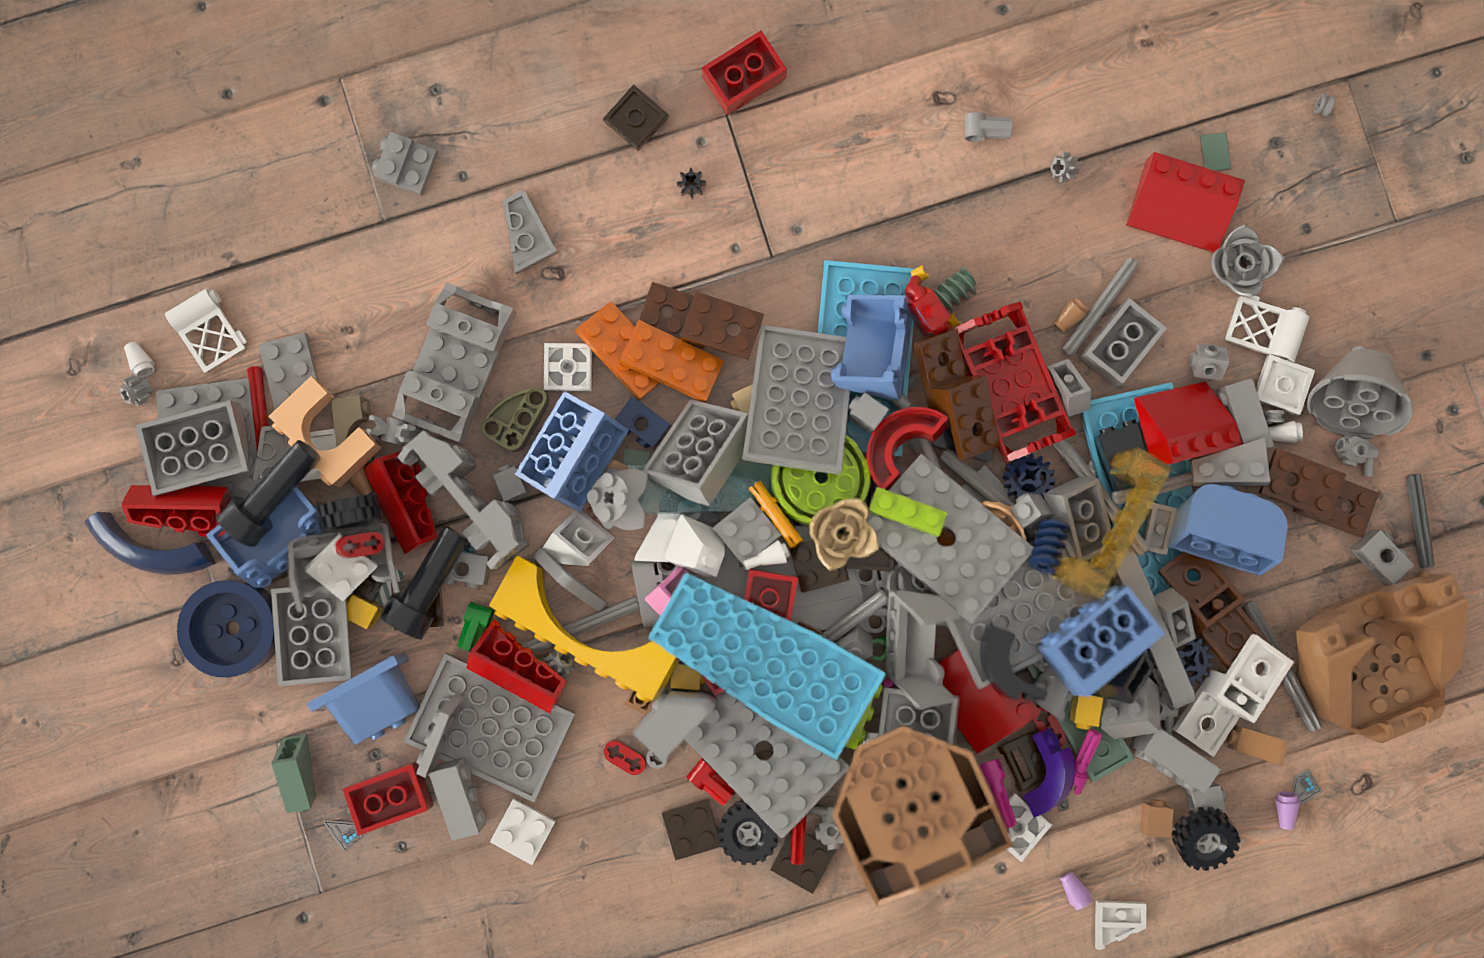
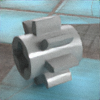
[1050,152,1081,182]
[120,375,152,406]
[545,650,575,679]

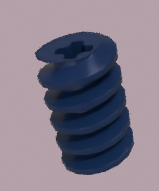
[1028,519,1071,574]

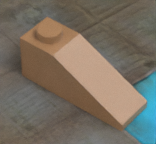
[1227,725,1289,766]

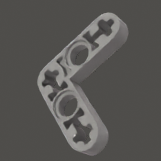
[532,546,608,612]

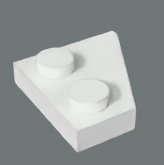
[635,513,684,562]
[1095,900,1147,950]

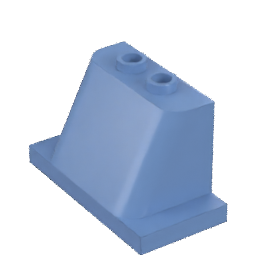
[307,653,420,745]

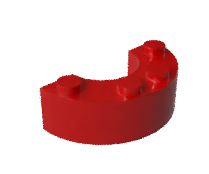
[867,407,950,491]

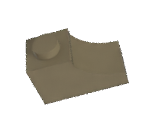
[331,395,371,447]

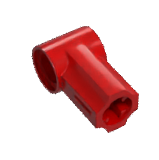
[686,758,735,806]

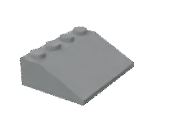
[642,399,749,506]
[136,400,249,496]
[271,585,352,686]
[878,687,960,797]

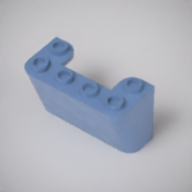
[206,486,329,588]

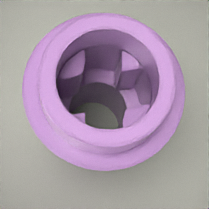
[1275,791,1300,830]
[1060,871,1093,910]

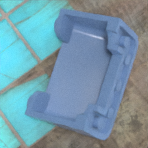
[832,295,911,400]

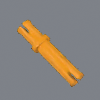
[749,481,803,549]

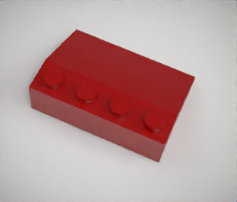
[1126,152,1245,253]
[1134,381,1243,468]
[938,647,1041,754]

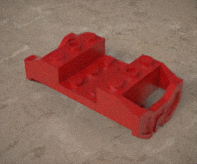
[953,301,1076,463]

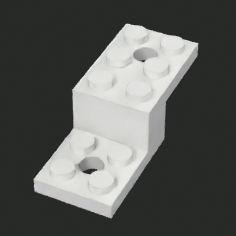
[1172,634,1294,757]

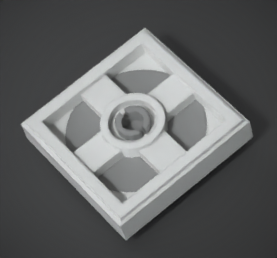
[544,343,592,392]
[1006,792,1052,862]

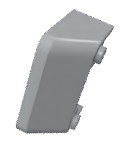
[288,523,399,612]
[885,590,960,710]
[633,689,717,762]

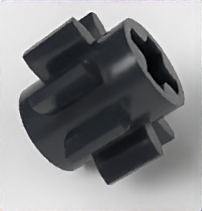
[677,168,706,200]

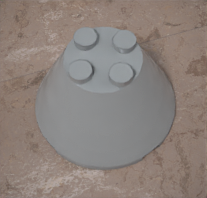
[1307,346,1413,439]

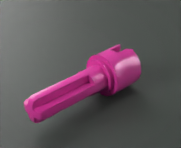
[1073,729,1102,795]
[978,758,1017,828]

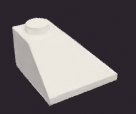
[542,510,615,566]
[663,514,725,577]

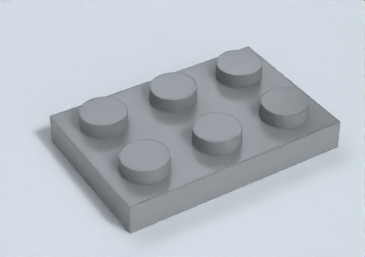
[258,332,319,410]

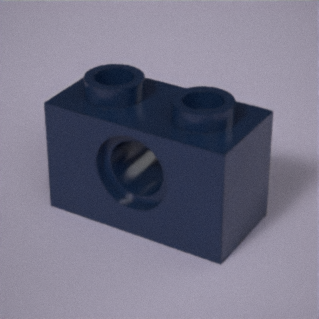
[615,396,671,449]

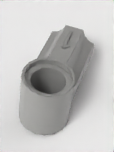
[964,112,1012,142]

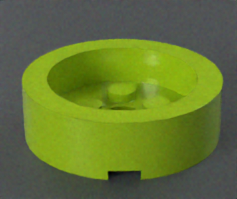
[770,435,870,527]

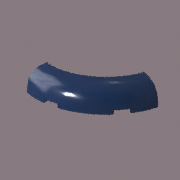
[85,512,216,575]

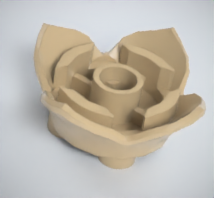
[810,499,879,570]

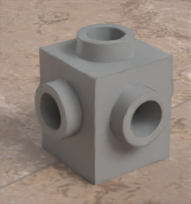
[1189,343,1230,381]

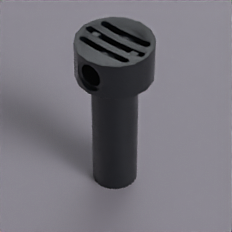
[216,440,321,547]
[379,525,469,640]

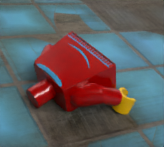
[905,265,962,336]

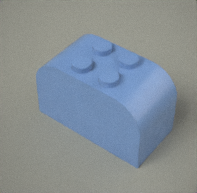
[1168,484,1288,576]

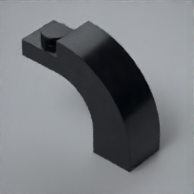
[980,625,1048,703]

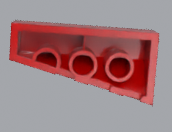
[364,451,437,554]
[121,485,231,537]
[466,619,567,714]

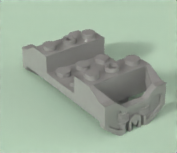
[392,282,517,444]
[398,430,529,570]

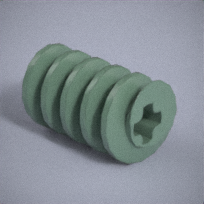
[932,267,977,311]

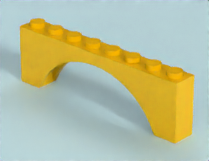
[489,555,680,703]

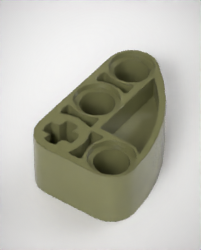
[480,387,550,452]

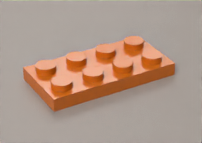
[575,301,660,401]
[618,319,724,403]

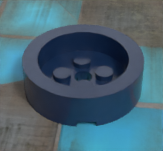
[177,580,276,678]

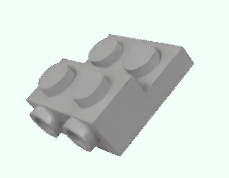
[372,132,438,196]

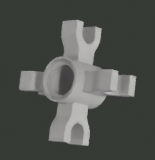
[365,415,423,446]

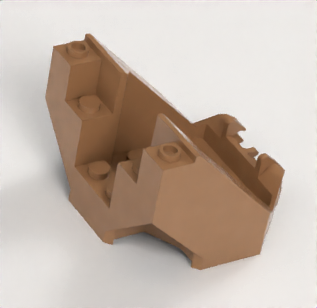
[1295,574,1468,743]
[832,726,1014,907]

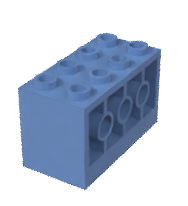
[515,391,629,512]
[1037,585,1165,697]

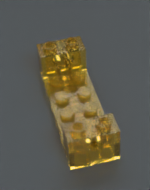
[1052,447,1172,599]

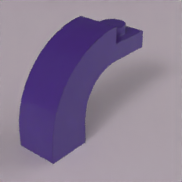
[1023,728,1075,818]

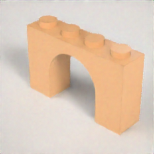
[269,376,382,487]

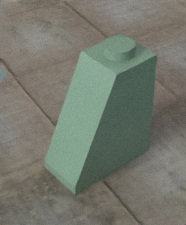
[271,734,316,813]

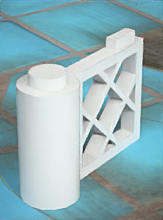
[165,288,248,373]
[1224,296,1310,363]

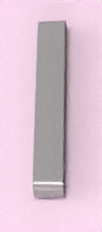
[1105,546,1196,711]

